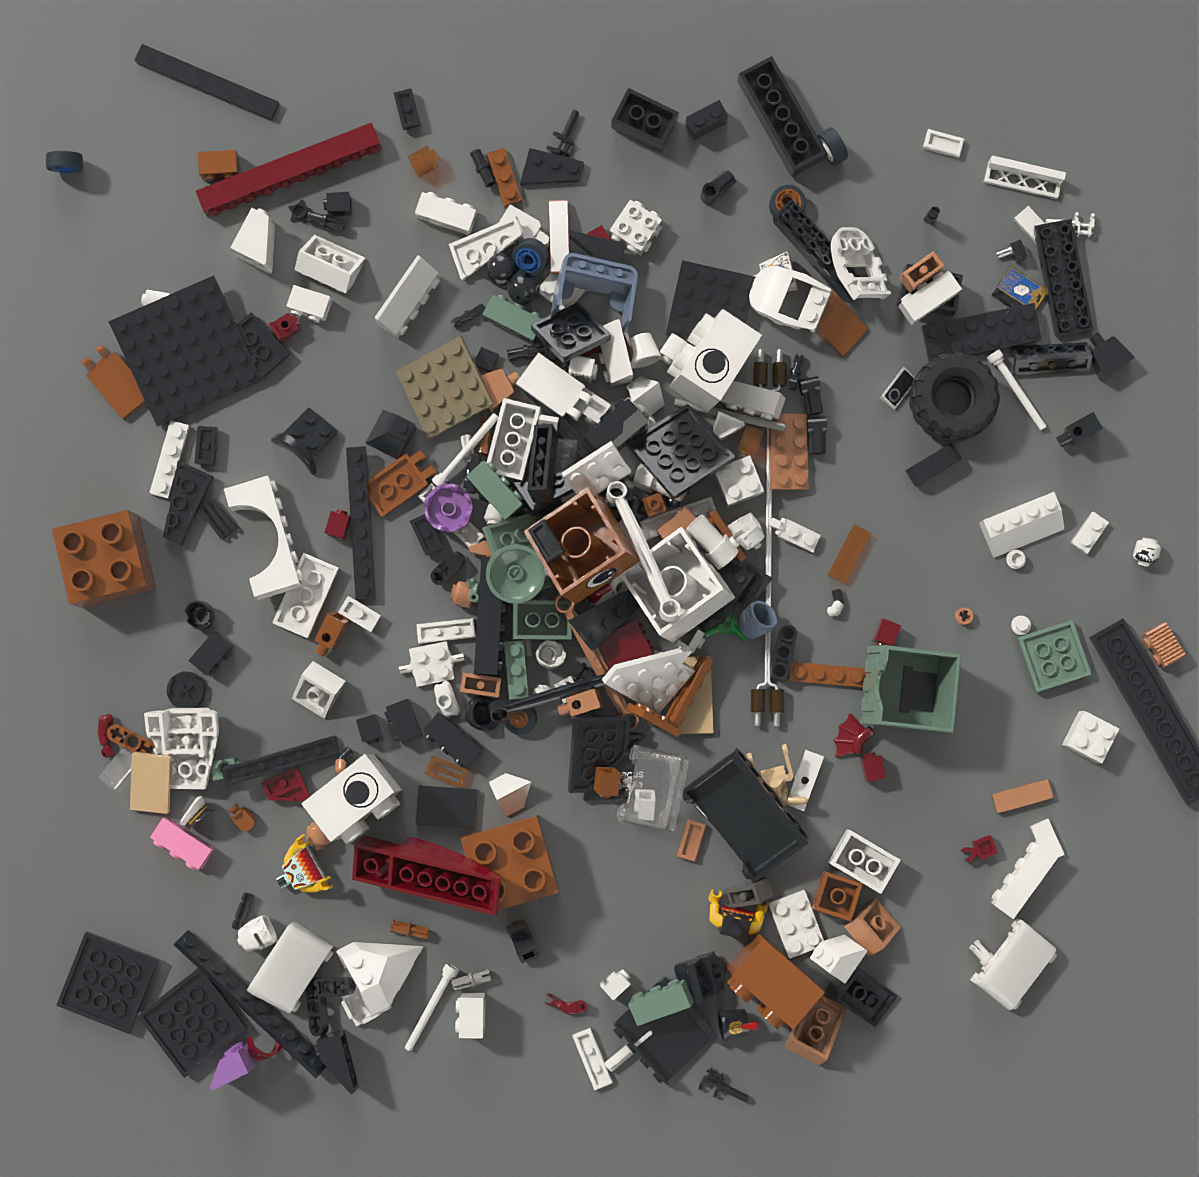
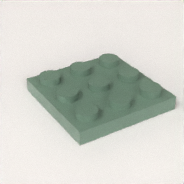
[1017,620,1092,692]

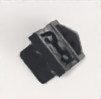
[674,951,727,1003]

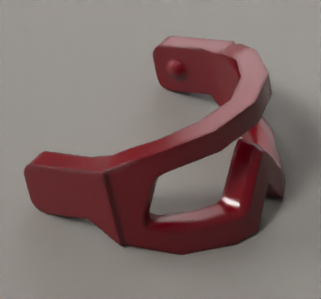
[246,1036,282,1061]

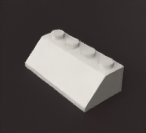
[375,255,440,339]
[979,492,1064,558]

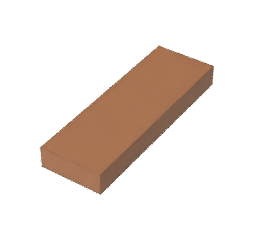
[991,779,1053,813]

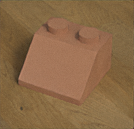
[844,898,901,957]

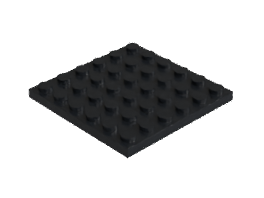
[108,275,263,427]

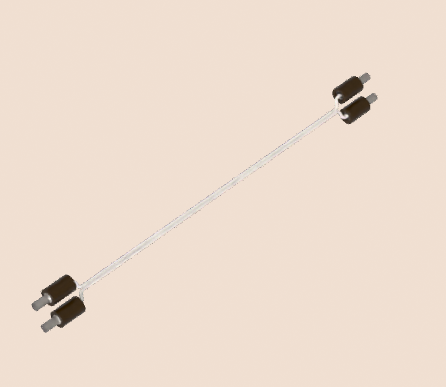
[750,349,787,726]

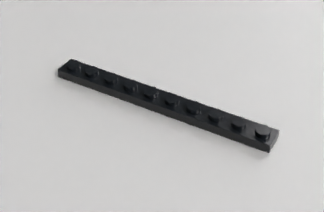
[174,930,326,1079]

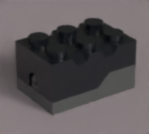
[584,398,650,452]

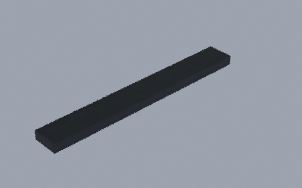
[134,44,280,120]

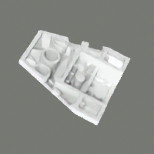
[144,708,219,789]

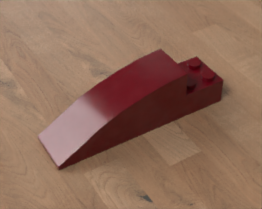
[352,836,501,916]

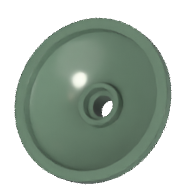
[486,544,545,603]

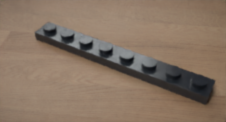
[346,446,376,600]

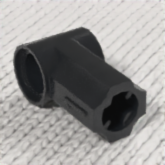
[700,169,737,205]
[798,376,823,416]
[807,417,827,455]

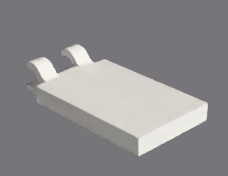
[516,353,593,421]

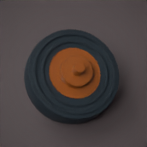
[503,707,537,735]

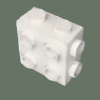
[609,200,663,256]

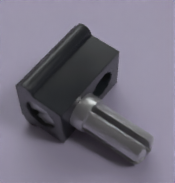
[996,239,1027,263]

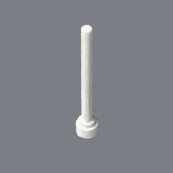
[987,349,1046,430]
[432,413,498,486]
[405,963,460,1051]

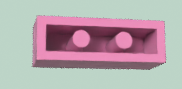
[150,817,215,870]

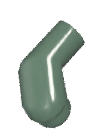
[467,578,480,602]

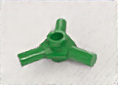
[704,611,748,642]

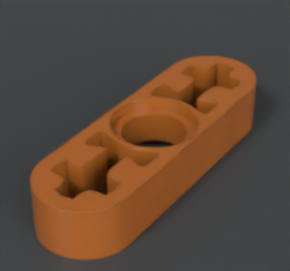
[107,724,158,755]

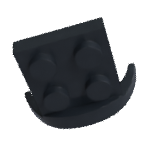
[271,407,338,475]

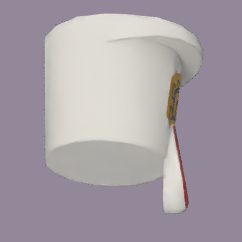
[623,332,661,369]

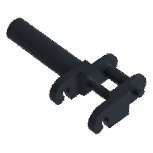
[546,109,579,156]
[698,1067,749,1103]

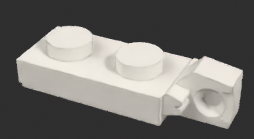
[768,518,821,553]

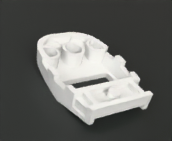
[831,227,891,300]
[749,266,832,333]

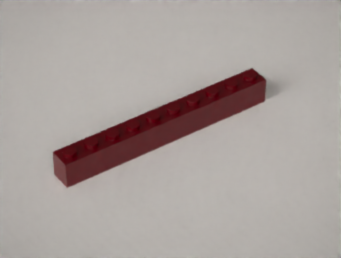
[196,122,382,217]

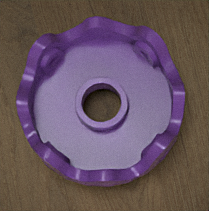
[424,484,473,533]

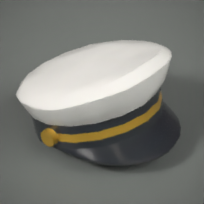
[180,796,215,829]

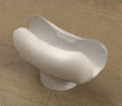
[434,681,460,718]

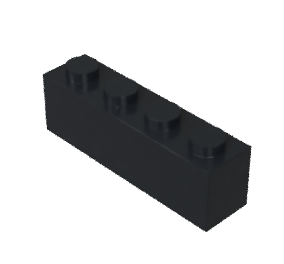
[527,424,558,503]

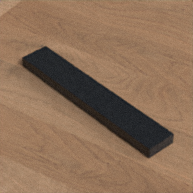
[221,735,340,787]

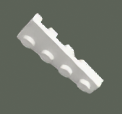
[449,216,524,280]

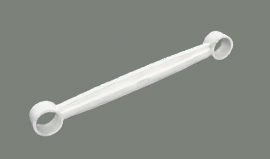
[606,481,680,622]

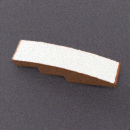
[549,200,569,274]

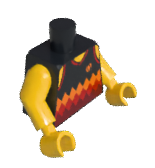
[708,889,769,940]

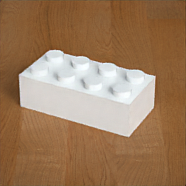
[487,398,541,483]

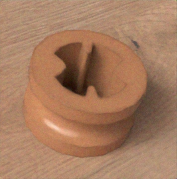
[954,607,973,625]

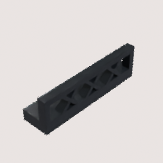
[1011,342,1092,376]

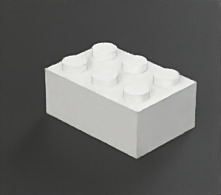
[828,829,900,894]

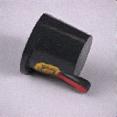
[718,1009,759,1042]

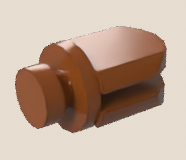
[228,803,256,832]

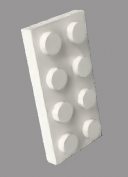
[272,553,339,639]

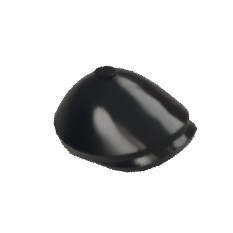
[465,696,500,731]

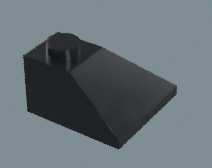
[365,410,417,459]

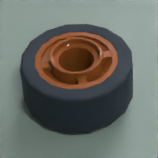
[769,184,806,217]

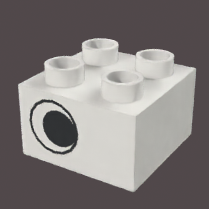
[667,309,762,412]
[620,527,735,643]
[302,754,402,845]

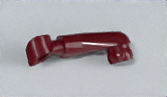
[97,714,115,758]
[544,993,588,1015]

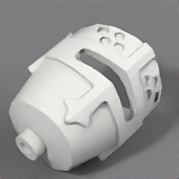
[727,512,765,550]
[237,915,278,952]

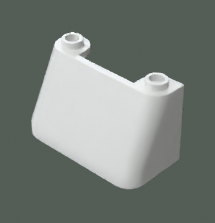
[970,918,1057,1010]
[247,921,334,1014]

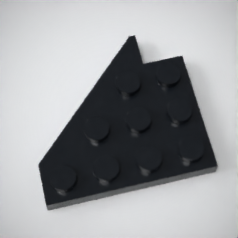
[568,715,645,793]

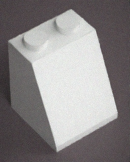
[230,208,275,274]

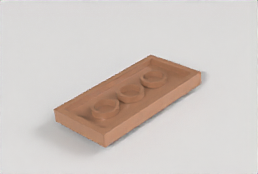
[768,413,809,490]

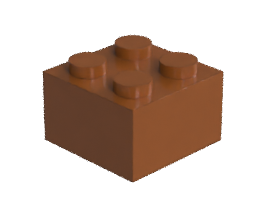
[811,870,863,921]

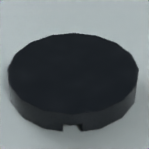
[166,671,206,708]

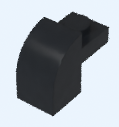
[506,920,540,963]

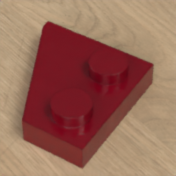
[261,766,311,801]

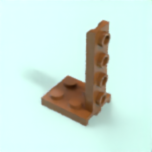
[625,655,713,737]

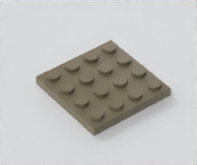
[396,336,495,439]

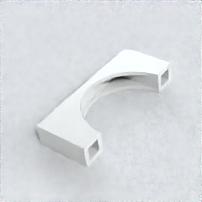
[224,476,304,600]

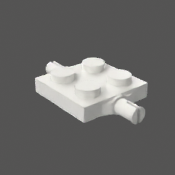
[399,641,465,687]

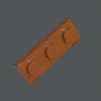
[487,147,522,208]
[706,509,747,562]

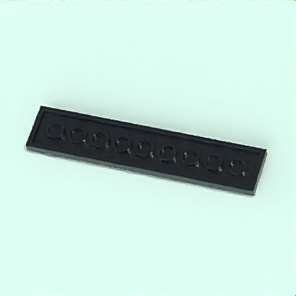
[1089,618,1199,806]

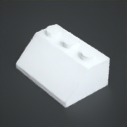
[294,235,365,293]
[599,319,633,387]

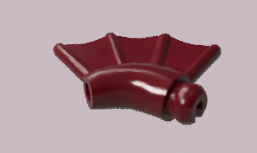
[833,713,875,758]

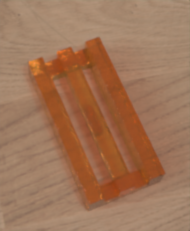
[425,756,468,788]

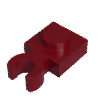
[960,835,998,862]

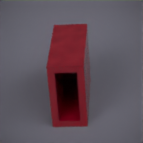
[598,620,655,670]

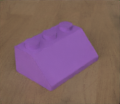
[210,1041,258,1091]

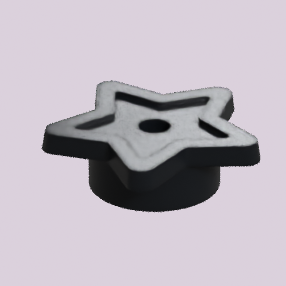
[288,200,312,224]

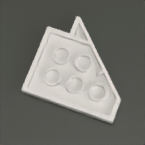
[602,646,695,714]

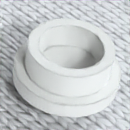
[1006,550,1026,569]
[1011,616,1031,635]

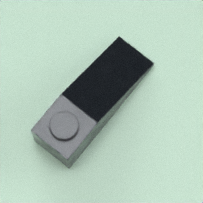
[569,230,626,264]

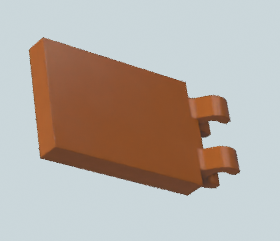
[81,344,145,420]
[368,450,437,517]

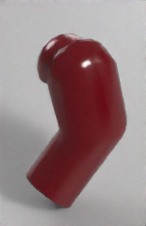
[586,583,612,604]

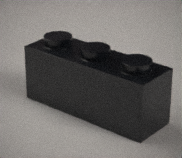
[423,712,483,768]

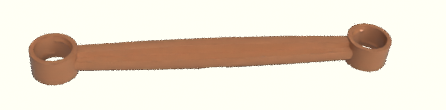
[555,593,639,730]

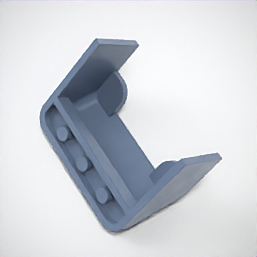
[550,253,638,331]

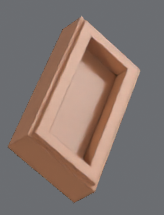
[677,819,706,862]

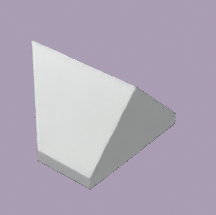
[626,376,665,416]
[713,411,745,441]
[489,773,531,816]

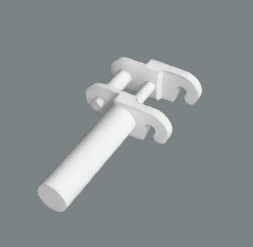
[1045,212,1095,238]

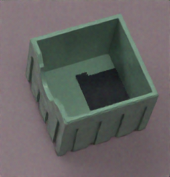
[859,645,961,733]

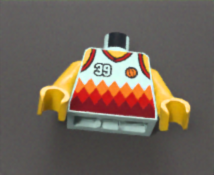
[277,834,333,893]

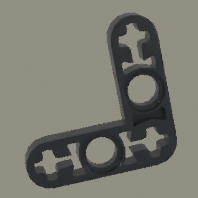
[306,977,356,1037]

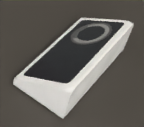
[879,367,915,410]

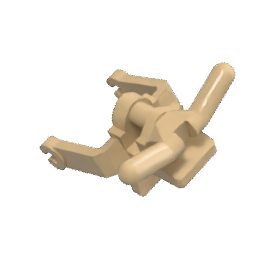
[747,744,808,805]

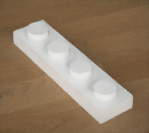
[150,421,190,499]

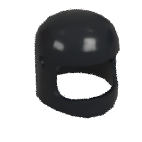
[487,254,515,287]

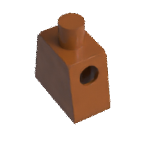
[315,611,352,657]

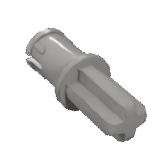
[452,969,491,991]

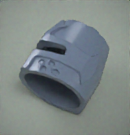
[738,601,777,639]

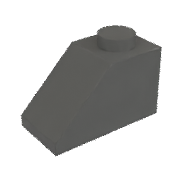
[725,877,774,908]

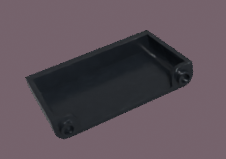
[680,748,810,883]

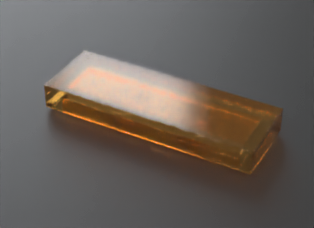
[827,524,871,584]

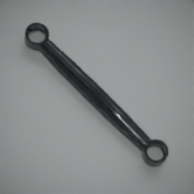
[523,390,594,459]
[488,673,607,722]

